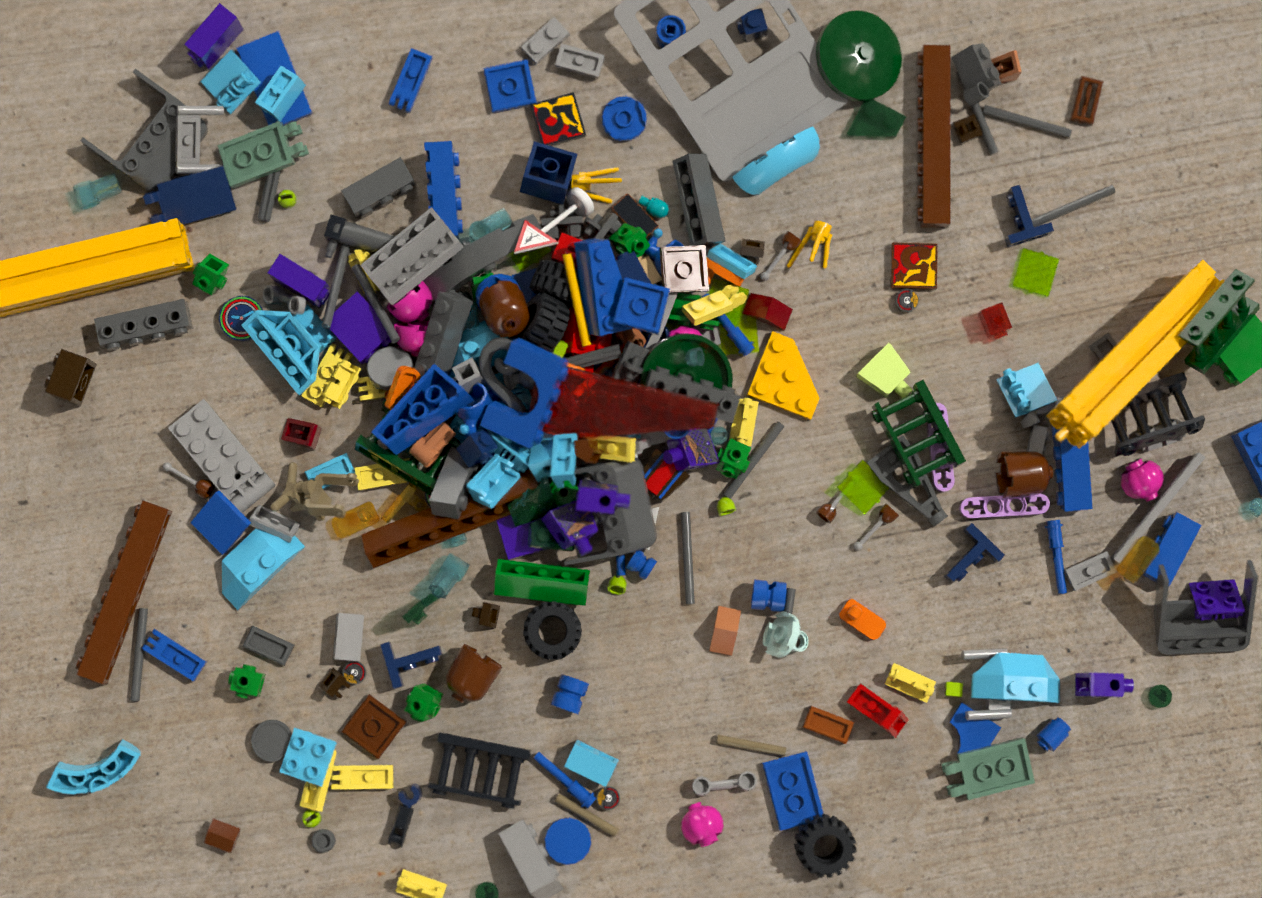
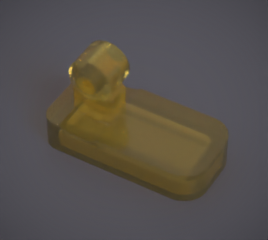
[381,483,426,524]
[331,502,380,539]
[1117,536,1160,583]

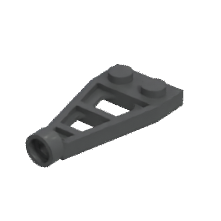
[866,435,948,527]

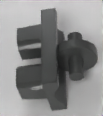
[542,204,583,240]
[584,212,622,246]
[611,341,650,388]

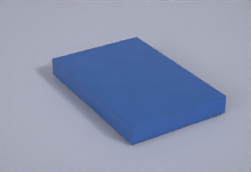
[762,751,824,831]

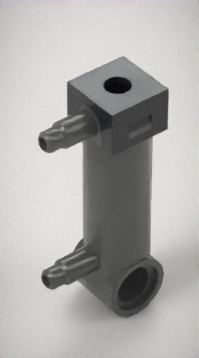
[324,214,395,259]

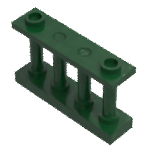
[1179,269,1260,375]
[871,380,966,488]
[354,399,461,496]

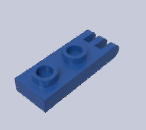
[389,48,433,113]
[142,629,207,682]

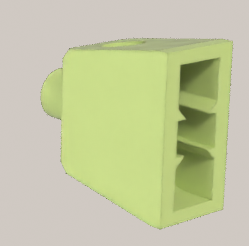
[856,343,913,399]

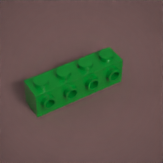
[494,559,590,606]

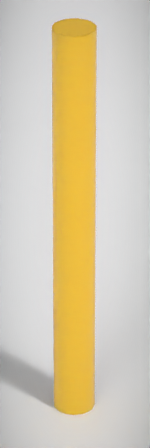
[563,253,591,346]

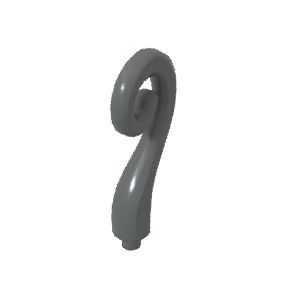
[479,338,527,412]

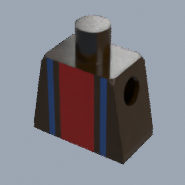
[644,448,690,502]

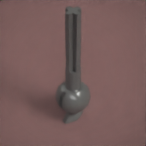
[503,344,621,391]

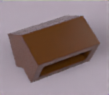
[574,439,604,464]
[204,818,240,853]

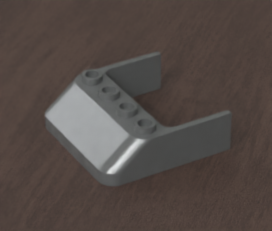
[80,69,208,192]
[547,457,657,565]
[1154,560,1258,655]

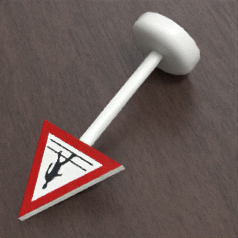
[514,187,594,254]

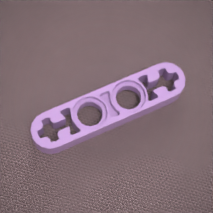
[926,403,955,492]
[959,494,1050,519]

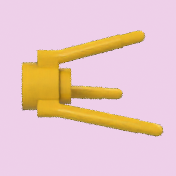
[572,167,622,204]
[787,221,832,269]

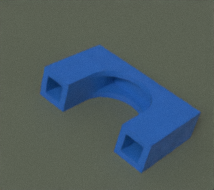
[480,338,569,449]

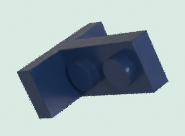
[1005,185,1054,248]
[944,523,1005,583]
[380,642,443,689]

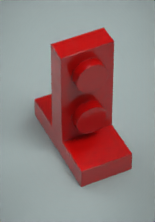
[847,683,909,738]

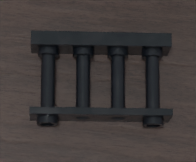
[1111,372,1205,457]
[428,732,531,809]

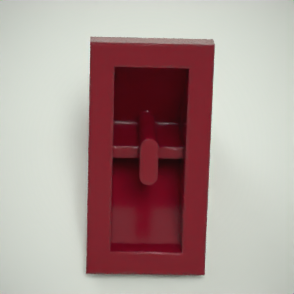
[742,293,793,331]
[281,418,322,450]

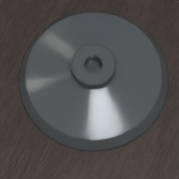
[251,720,292,762]

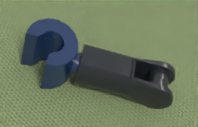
[388,783,423,848]

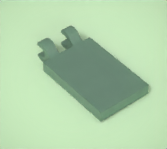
[218,121,309,189]
[941,737,1035,800]

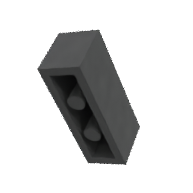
[341,157,416,218]
[429,447,482,519]

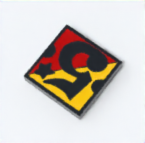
[531,92,586,146]

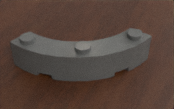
[423,214,542,301]

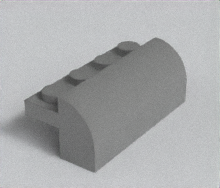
[361,207,464,305]

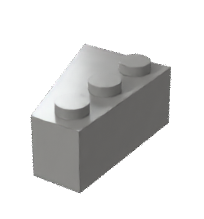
[498,820,563,898]

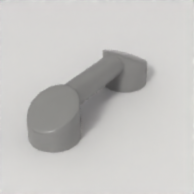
[263,285,306,315]
[1021,396,1065,429]
[692,771,757,797]

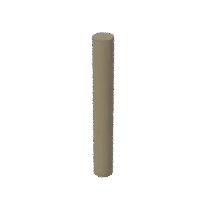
[716,734,786,757]
[555,794,619,837]

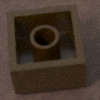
[44,349,97,407]

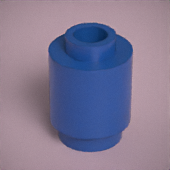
[1037,717,1071,752]

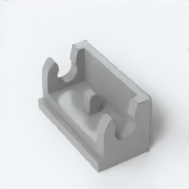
[333,613,364,661]

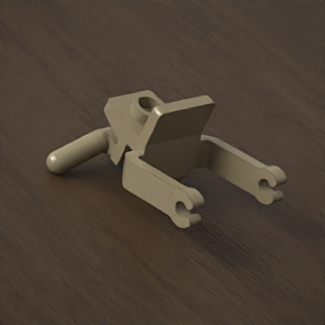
[270,462,359,521]

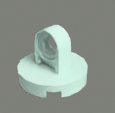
[763,611,809,658]

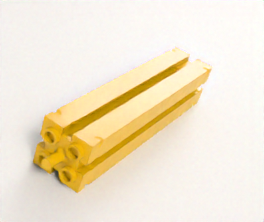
[0,218,194,317]
[1046,260,1224,449]

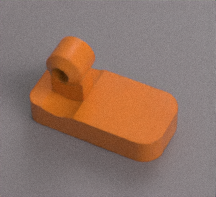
[706,255,745,287]
[385,366,420,411]
[839,599,886,640]

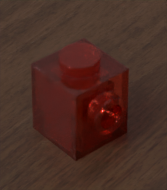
[978,302,1012,340]

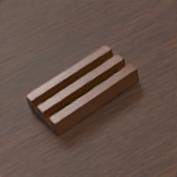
[1070,76,1103,126]

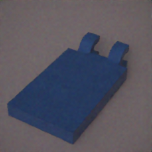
[143,165,237,224]

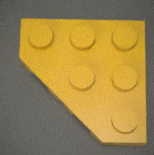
[747,331,820,420]

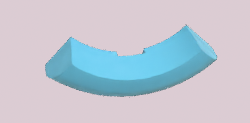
[732,127,820,195]
[46,739,141,794]

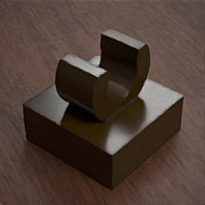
[952,114,983,145]
[740,238,765,265]
[471,602,500,628]
[319,667,350,698]

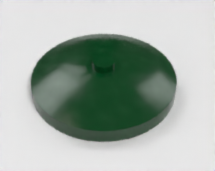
[816,10,902,102]
[640,333,733,426]

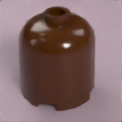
[479,280,529,337]
[996,451,1053,498]
[445,644,503,703]

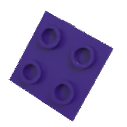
[1189,579,1245,621]

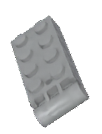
[168,399,276,513]

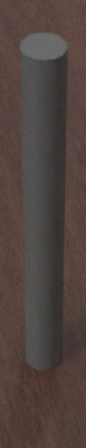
[956,71,999,155]
[982,105,1072,138]
[1031,185,1116,227]
[322,244,350,328]
[351,264,400,343]
[723,421,785,499]
[681,512,695,604]
[130,608,148,701]

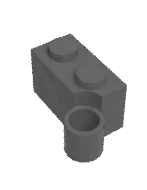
[951,43,1002,106]

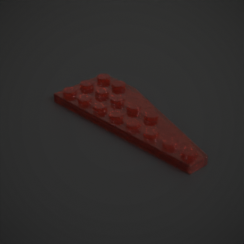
[529,366,719,439]

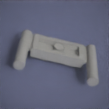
[175,106,224,174]
[961,648,1012,720]

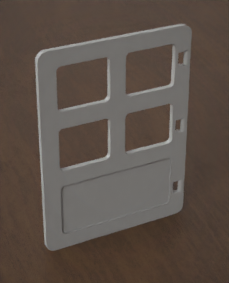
[614,0,848,181]

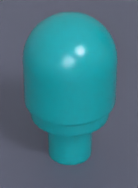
[638,195,669,219]

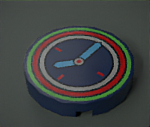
[219,296,263,342]

